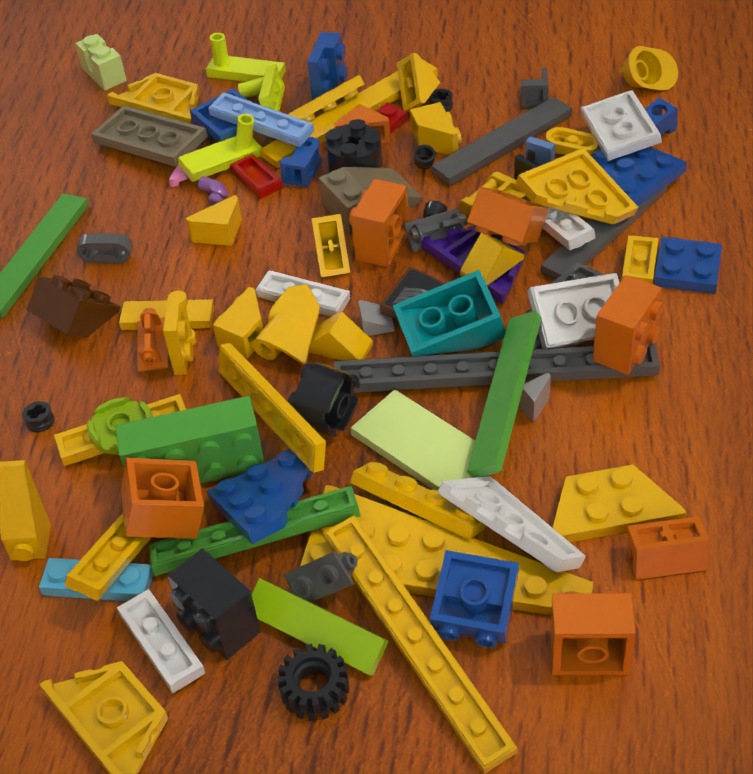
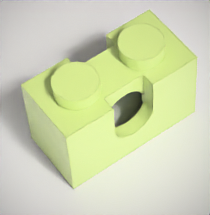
[75,34,127,91]

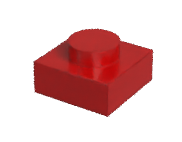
[376,102,408,134]

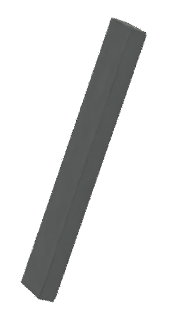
[431,97,572,186]
[541,186,667,280]

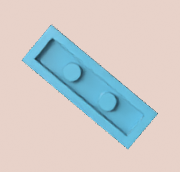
[39,558,154,601]

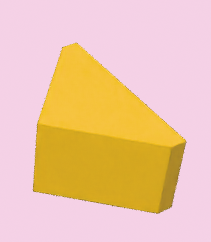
[396,53,440,113]
[186,195,242,246]
[311,214,350,277]
[460,233,524,285]
[309,311,373,361]

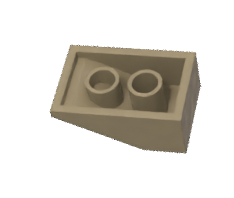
[319,167,423,234]

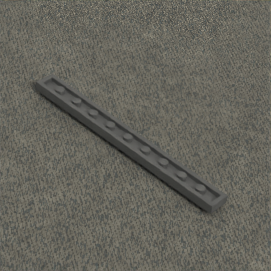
[334,343,660,393]

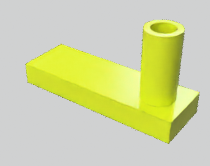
[206,33,286,82]
[238,64,285,112]
[178,114,262,182]

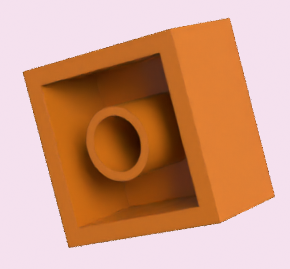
[349,178,409,267]
[467,187,549,246]
[593,275,664,375]
[121,458,204,539]
[550,591,636,675]

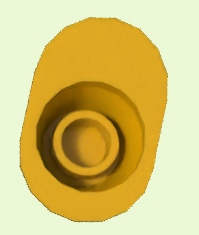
[619,46,678,91]

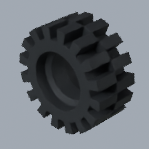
[277,644,349,721]

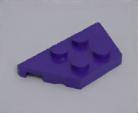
[421,225,525,304]

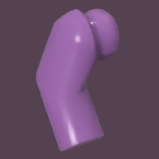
[198,176,228,204]

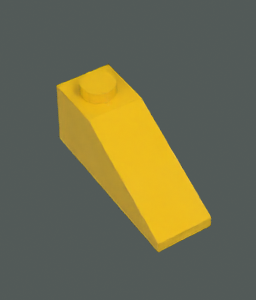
[0,460,51,561]

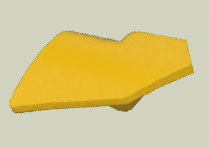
[252,284,320,365]

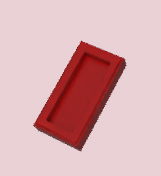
[230,154,283,199]

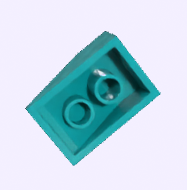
[392,270,506,356]

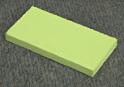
[350,390,475,490]

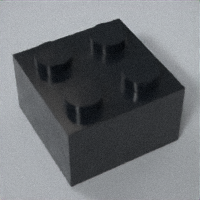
[167,548,261,660]

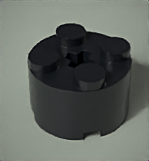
[326,119,383,172]
[287,362,360,438]

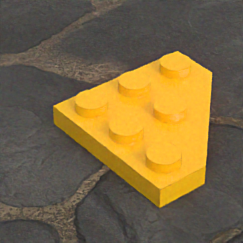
[515,148,639,225]

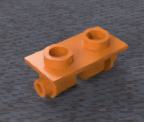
[137,308,169,372]

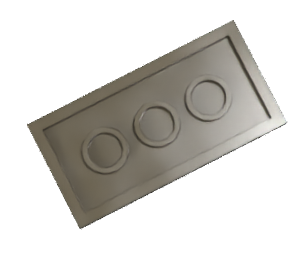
[91,106,208,167]

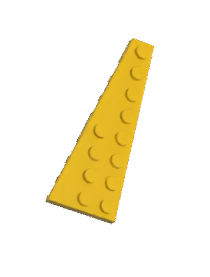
[300,485,594,615]

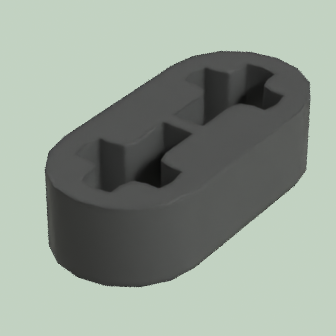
[76,233,133,263]

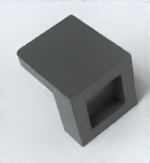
[520,68,549,108]

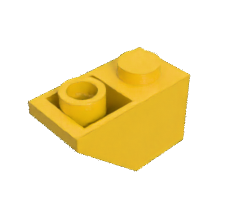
[410,102,462,155]
[213,287,263,359]

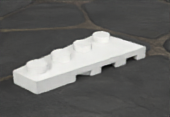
[437,476,586,572]

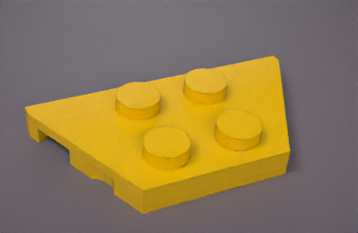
[107,73,199,124]
[553,464,686,542]
[39,661,168,774]

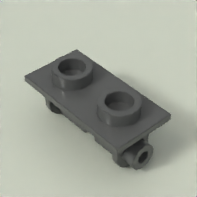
[403,208,468,252]
[283,551,358,602]

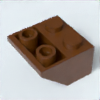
[26,275,120,337]

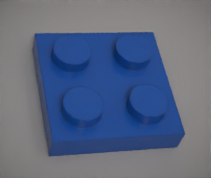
[654,237,722,294]

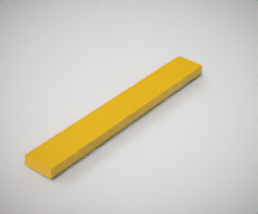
[260,59,438,169]
[323,515,518,774]

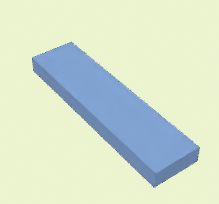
[209,92,314,147]

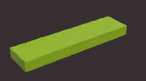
[252,578,389,676]

